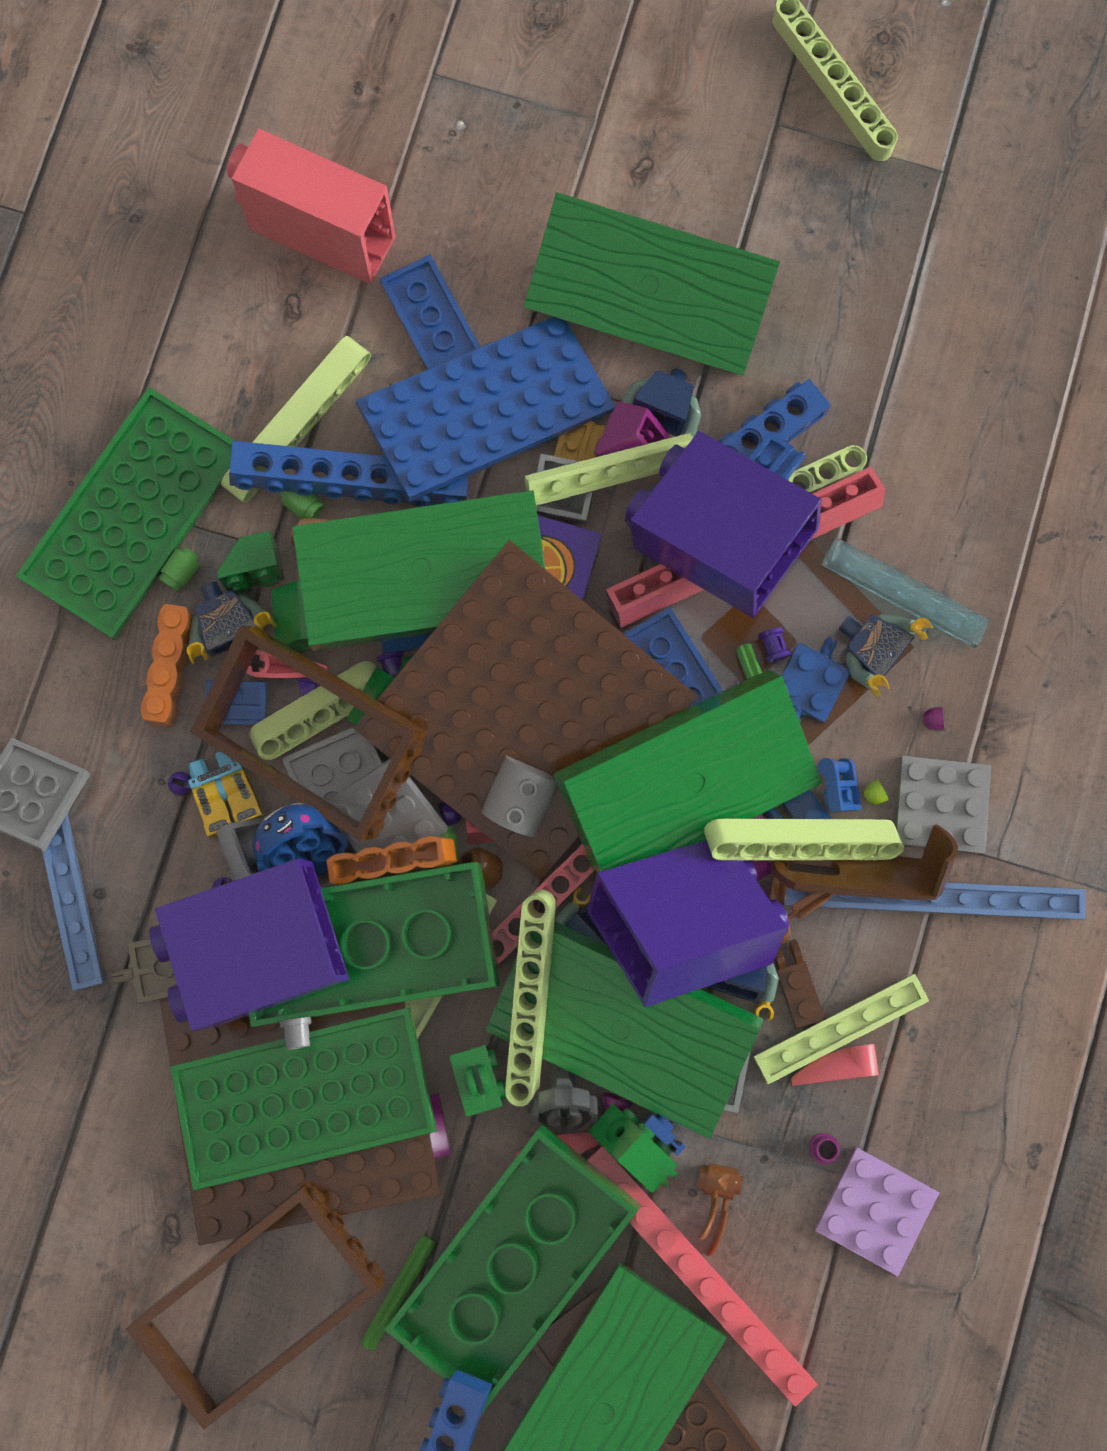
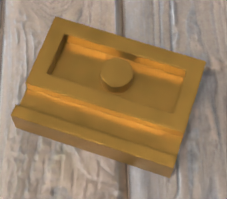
[554,421,606,461]

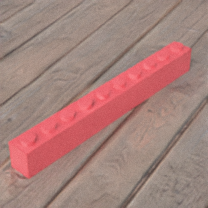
[606,467,886,628]
[586,1144,818,1407]

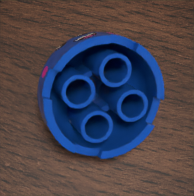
[253,803,348,878]

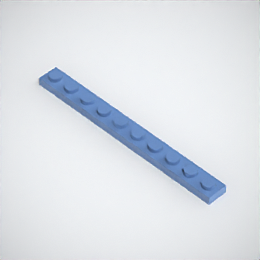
[783,883,1085,920]

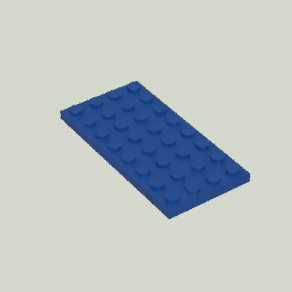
[356,317,615,502]

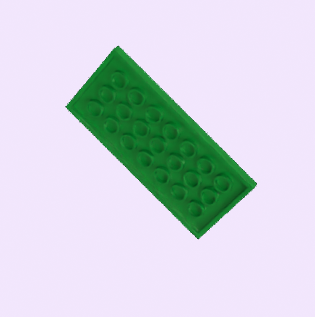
[16,387,235,640]
[170,1008,437,1191]

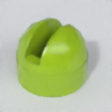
[864,779,889,805]

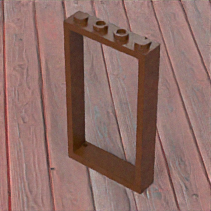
[191,626,427,841]
[126,1181,386,1430]

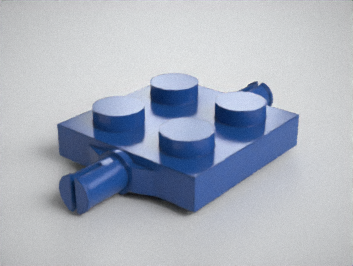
[781,637,850,724]

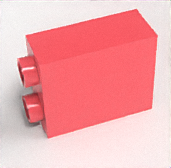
[227,128,396,285]

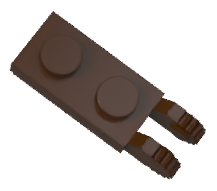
[774,939,825,1029]

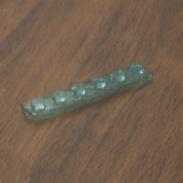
[821,537,990,648]

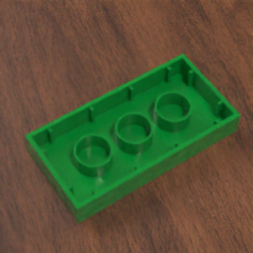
[523,192,780,376]
[292,490,546,651]
[553,670,822,876]
[249,862,500,1027]
[485,921,764,1139]
[385,1125,641,1413]
[500,1262,726,1451]

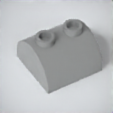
[536,454,594,523]
[481,755,559,837]
[216,816,267,881]

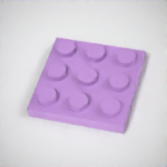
[814,1147,940,1276]

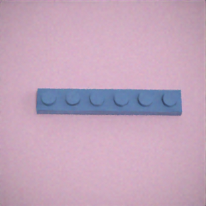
[42,813,105,991]

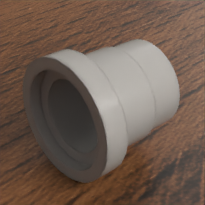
[280,1017,312,1050]

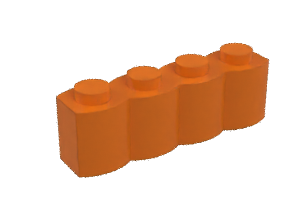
[141,604,193,728]
[326,836,457,884]

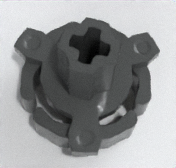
[527,1064,601,1134]

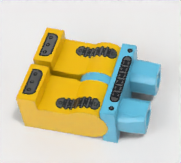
[188,751,265,839]

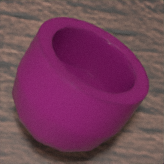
[923,706,944,731]

